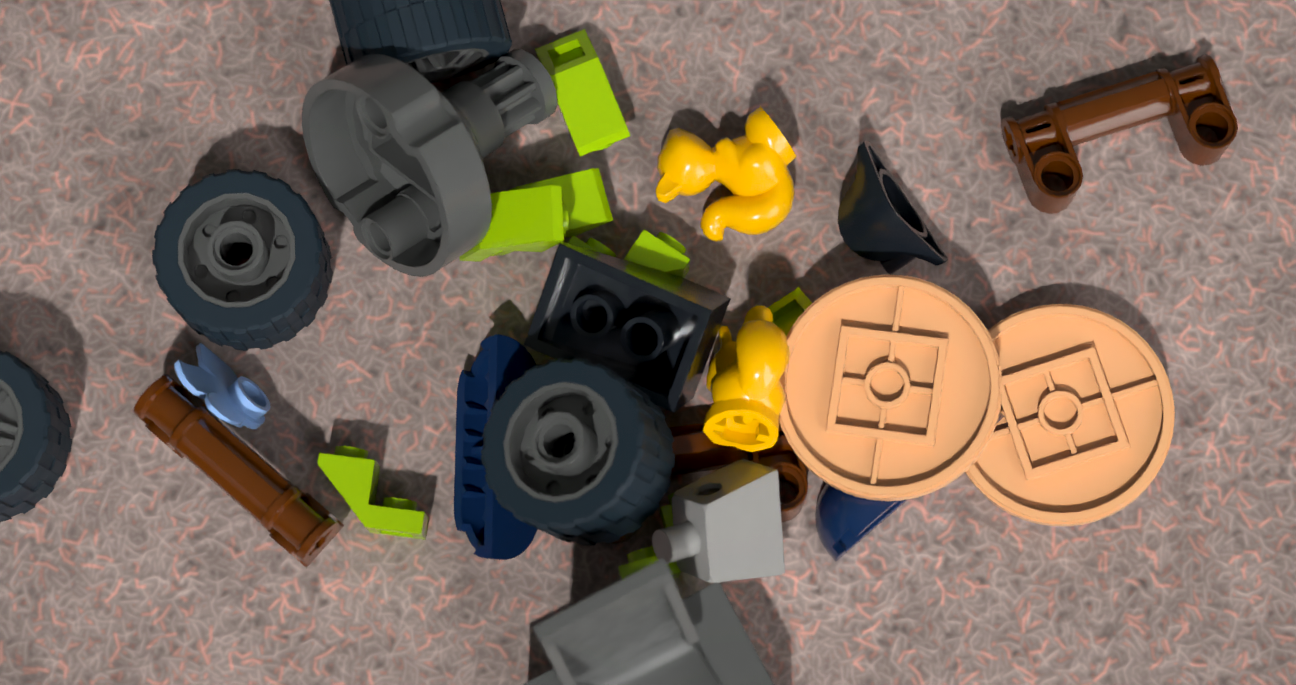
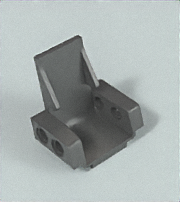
[523,558,774,685]

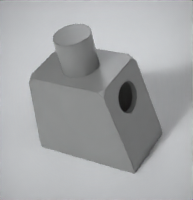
[652,459,785,583]

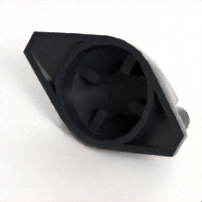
[838,140,948,275]

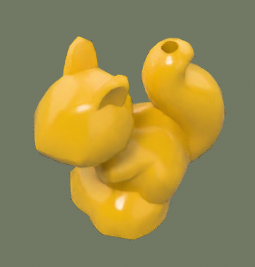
[655,106,796,242]
[703,305,790,452]

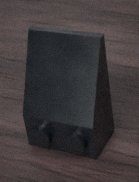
[524,242,731,413]

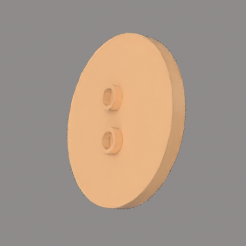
[778,275,1002,501]
[965,304,1175,526]

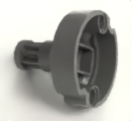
[302,49,558,277]

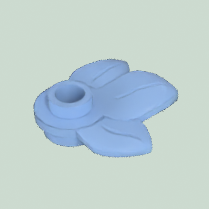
[174,343,271,429]

